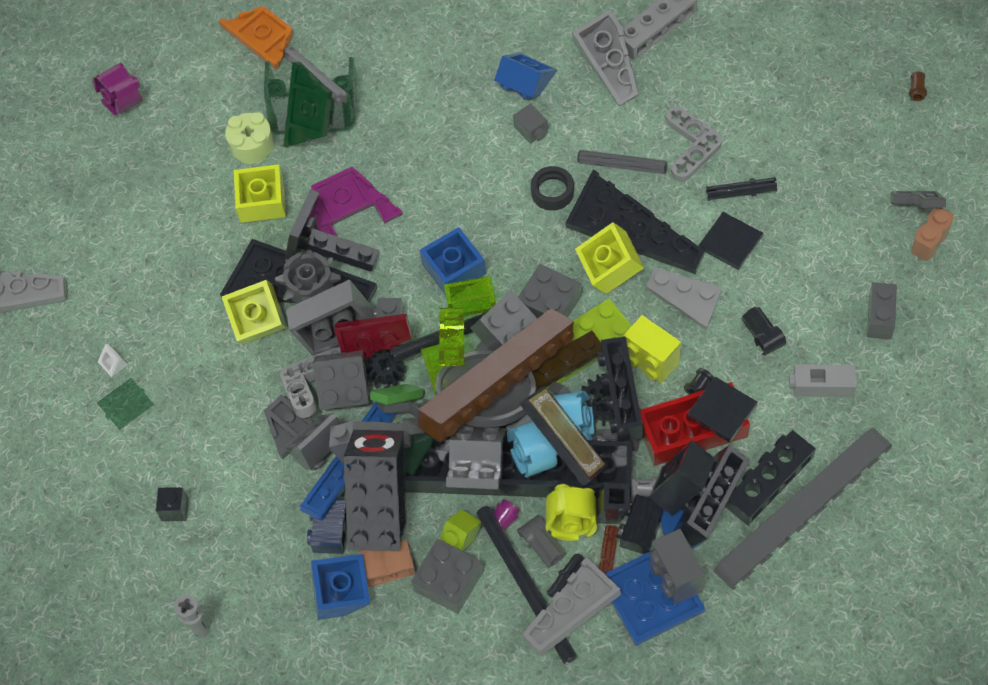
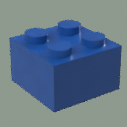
[419,227,486,297]

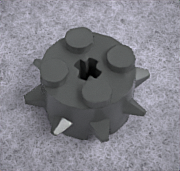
[275,250,341,304]

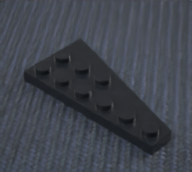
[220,239,378,303]

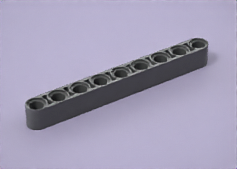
[714,428,892,590]

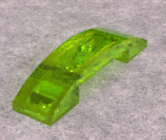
[439,308,464,365]

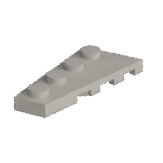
[522,557,621,657]

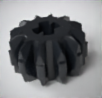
[366,349,407,389]

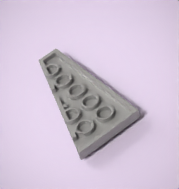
[0,270,66,312]

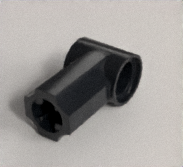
[742,307,786,356]

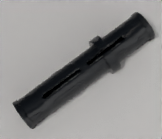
[706,177,777,201]

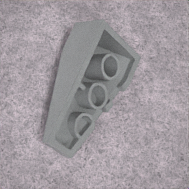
[572,9,638,106]

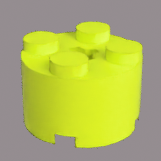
[545,484,597,541]

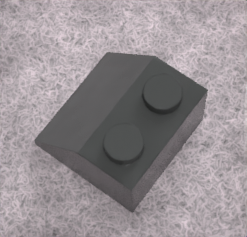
[286,413,340,470]

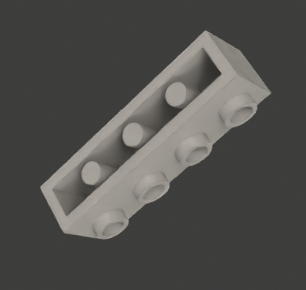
[622,0,697,61]

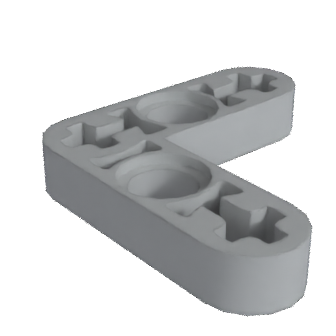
[666,107,722,182]
[280,347,341,418]

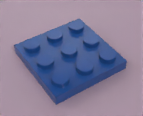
[605,551,705,646]

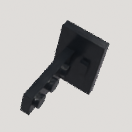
[283,190,379,272]

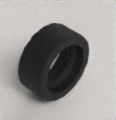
[531,166,574,211]

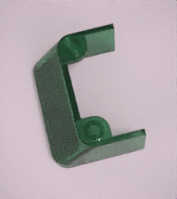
[264,57,358,135]

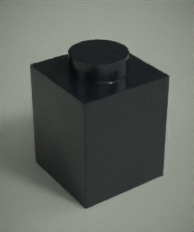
[155,487,189,522]

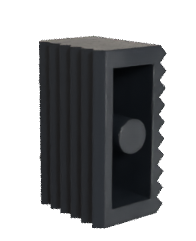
[617,494,664,554]

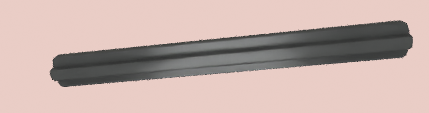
[283,47,348,104]

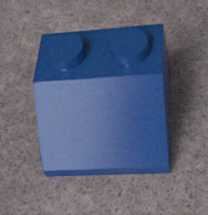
[494,53,558,99]
[310,554,370,620]

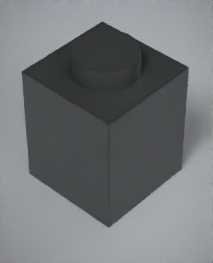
[513,103,548,144]

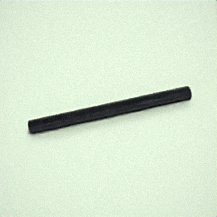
[476,506,577,665]

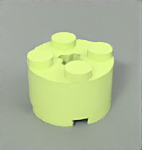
[225,112,274,164]

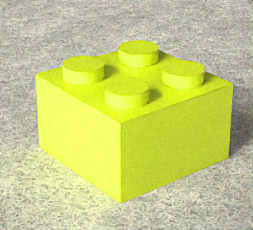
[234,164,286,223]
[575,222,644,294]
[222,280,288,344]
[624,315,681,384]

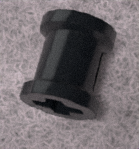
[684,368,714,395]

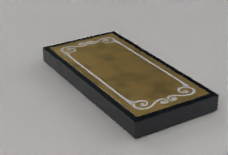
[519,386,607,486]

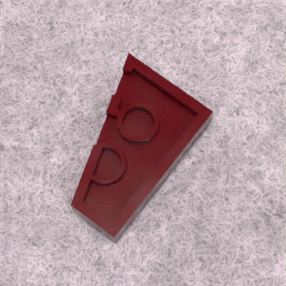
[334,313,412,359]

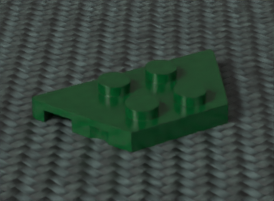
[283,61,332,147]

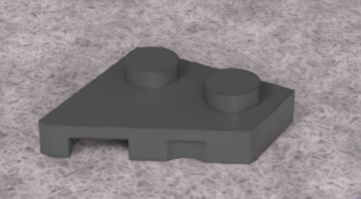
[264,394,313,460]

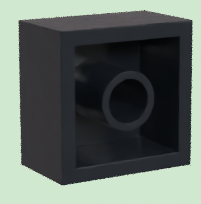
[649,440,715,516]

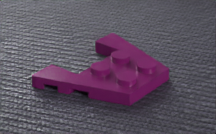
[311,166,403,236]

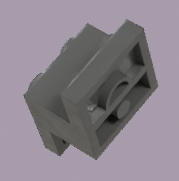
[446,424,505,489]

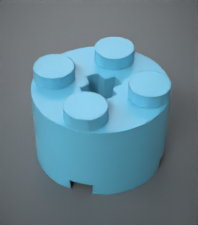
[553,391,595,440]
[507,421,558,477]

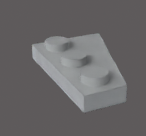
[646,267,722,330]

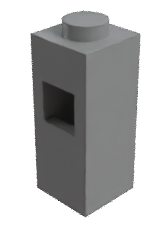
[789,364,856,397]

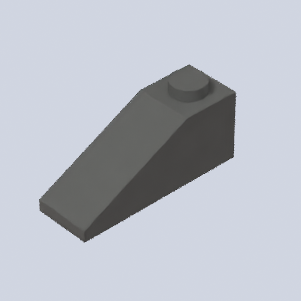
[329,421,411,463]

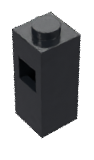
[595,483,630,524]

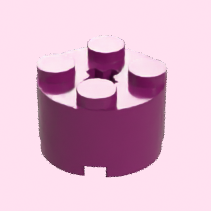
[92,62,142,115]

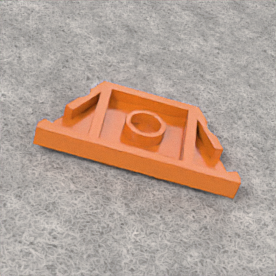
[219,6,294,70]

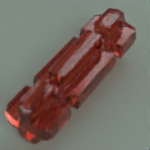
[599,525,619,574]

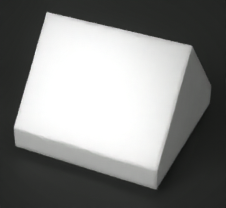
[98,344,128,377]

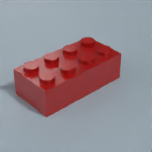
[640,382,750,466]

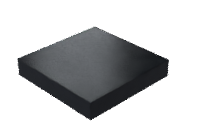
[699,212,763,270]
[687,376,758,443]

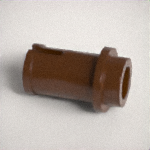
[909,71,927,101]

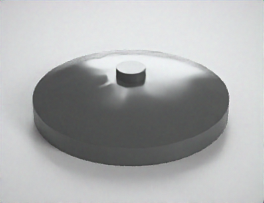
[436,351,536,428]

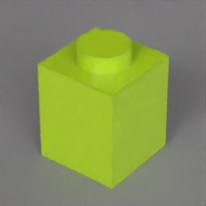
[440,509,481,551]

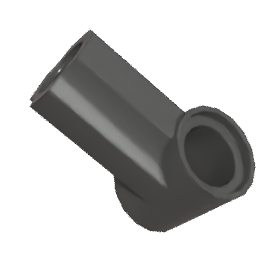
[517,515,566,568]

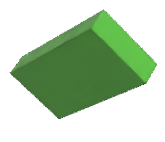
[370,384,423,405]

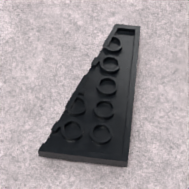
[566,169,705,274]

